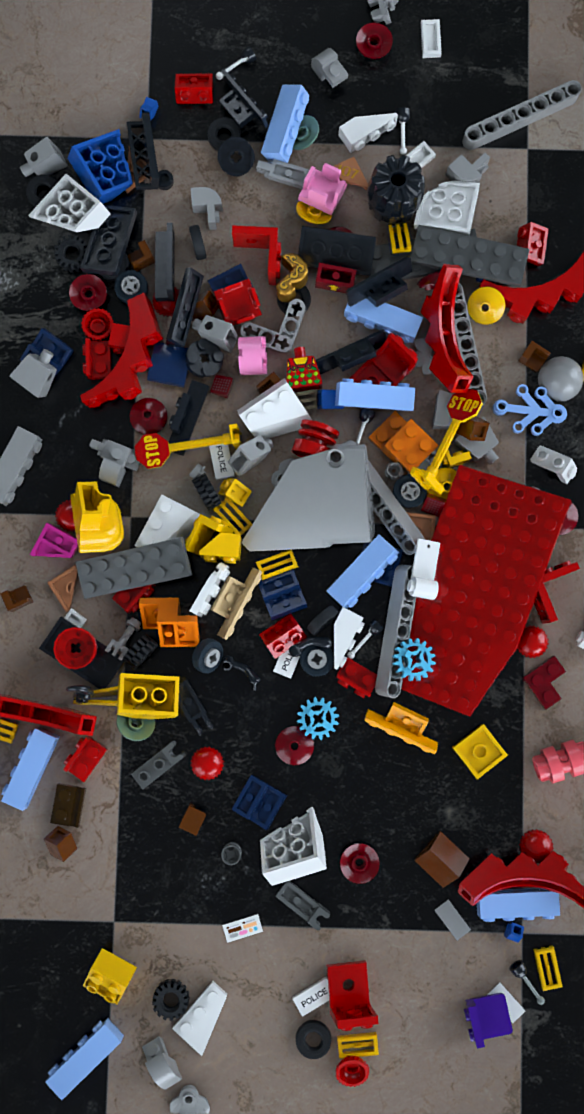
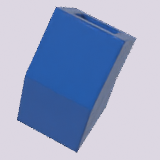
[139,97,158,121]
[504,922,524,943]

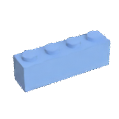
[261,85,309,163]
[344,298,423,343]
[335,378,415,411]
[327,534,399,609]
[1,727,60,811]
[477,888,560,922]
[45,1018,124,1100]

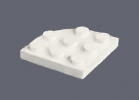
[414,181,480,236]
[190,562,230,617]

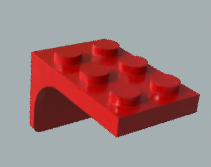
[349,333,418,410]

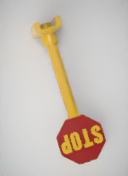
[410,389,483,495]
[135,424,242,469]

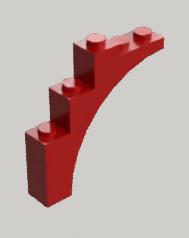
[479,251,584,324]
[420,264,474,393]
[80,293,163,408]
[0,694,97,736]
[458,851,584,908]

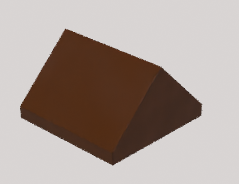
[414,831,469,888]

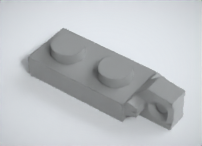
[256,159,309,189]
[89,439,140,472]

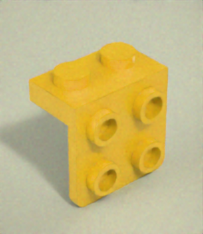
[185,514,234,555]

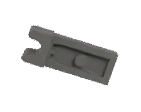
[131,741,186,789]
[276,880,330,930]

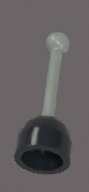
[509,960,545,1005]

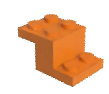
[368,411,439,472]
[139,597,200,647]

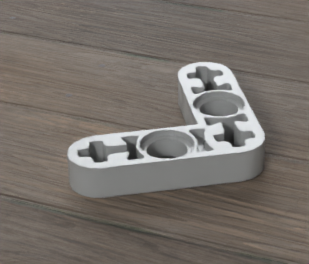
[240,299,306,353]

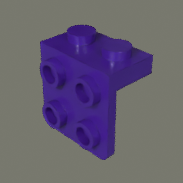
[464,993,513,1049]

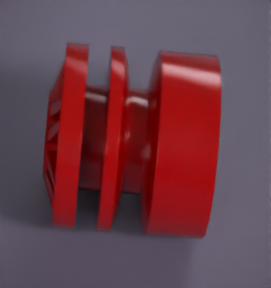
[291,419,339,457]
[53,627,98,669]

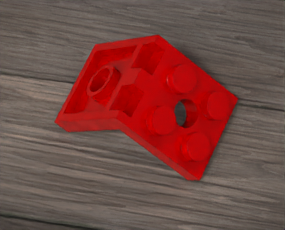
[232,225,282,285]
[534,560,580,624]
[326,960,379,1031]

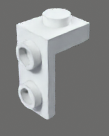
[530,445,577,484]

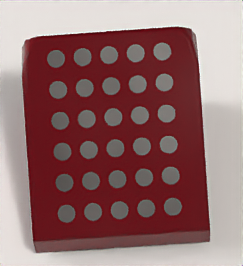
[210,375,234,399]
[421,493,446,517]

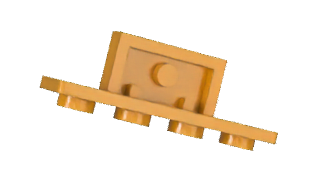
[364,702,438,754]

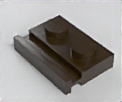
[50,783,86,828]

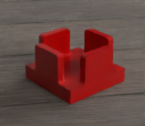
[213,279,262,325]

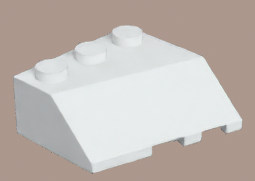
[28,174,110,232]
[237,378,312,440]
[135,495,200,551]
[260,807,327,886]

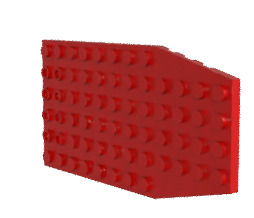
[401,465,571,716]

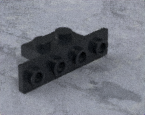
[219,68,269,129]
[346,256,412,307]
[316,329,387,374]
[169,380,209,456]

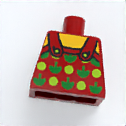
[286,347,322,392]

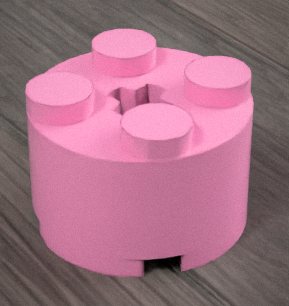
[238,336,267,376]

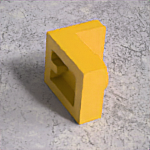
[442,450,472,468]
[218,478,252,507]

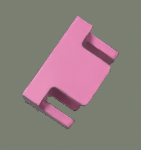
[298,163,347,215]

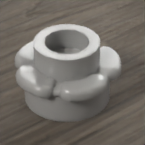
[384,462,403,480]
[189,464,206,480]

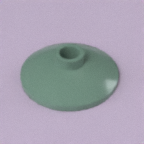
[293,115,319,150]
[116,715,155,741]

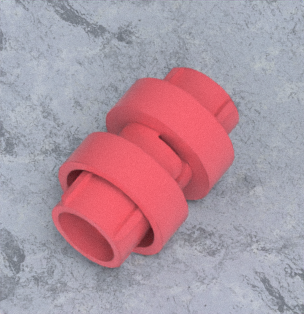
[532,739,584,784]

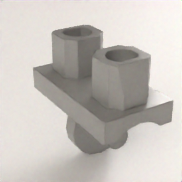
[368,0,399,25]

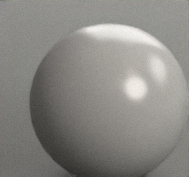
[538,356,584,401]

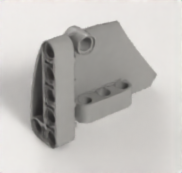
[241,444,375,551]

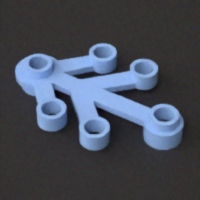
[492,384,567,436]

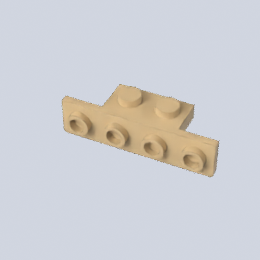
[210,568,262,640]

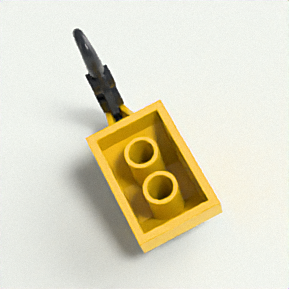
[66,673,179,719]

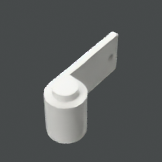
[407,538,440,600]

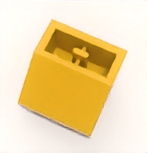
[199,533,242,564]
[83,948,137,1005]

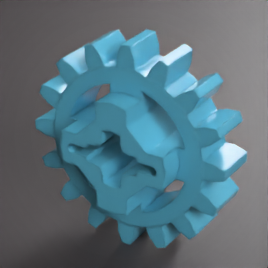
[392,638,436,681]
[297,697,339,740]

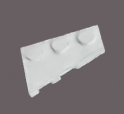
[172,981,227,1056]

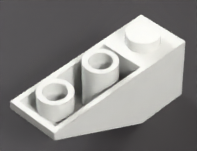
[339,113,398,153]
[333,607,365,670]

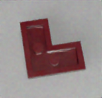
[522,656,566,710]

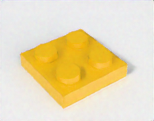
[452,724,508,779]

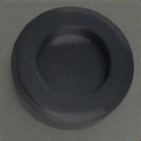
[158,170,174,190]

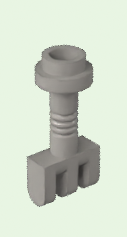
[105,618,141,661]

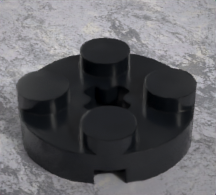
[217,137,255,177]
[185,339,224,378]

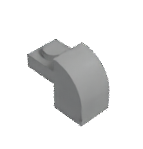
[311,48,348,88]
[445,153,490,183]
[191,187,223,230]
[99,442,131,488]
[142,1036,182,1090]

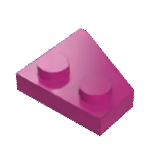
[30,522,78,558]

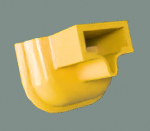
[71,482,124,553]

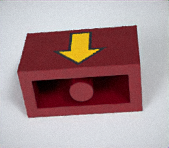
[315,263,356,293]

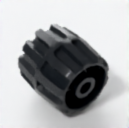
[367,155,425,226]

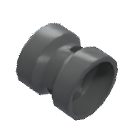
[221,842,242,865]

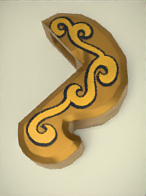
[276,253,308,302]

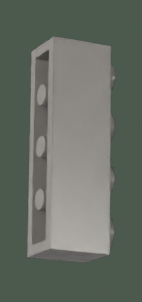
[0,426,42,506]

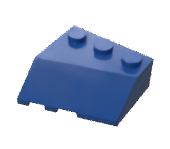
[68,129,133,204]

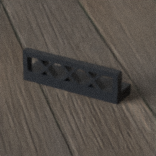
[126,113,159,190]
[155,223,175,302]
[165,267,204,347]

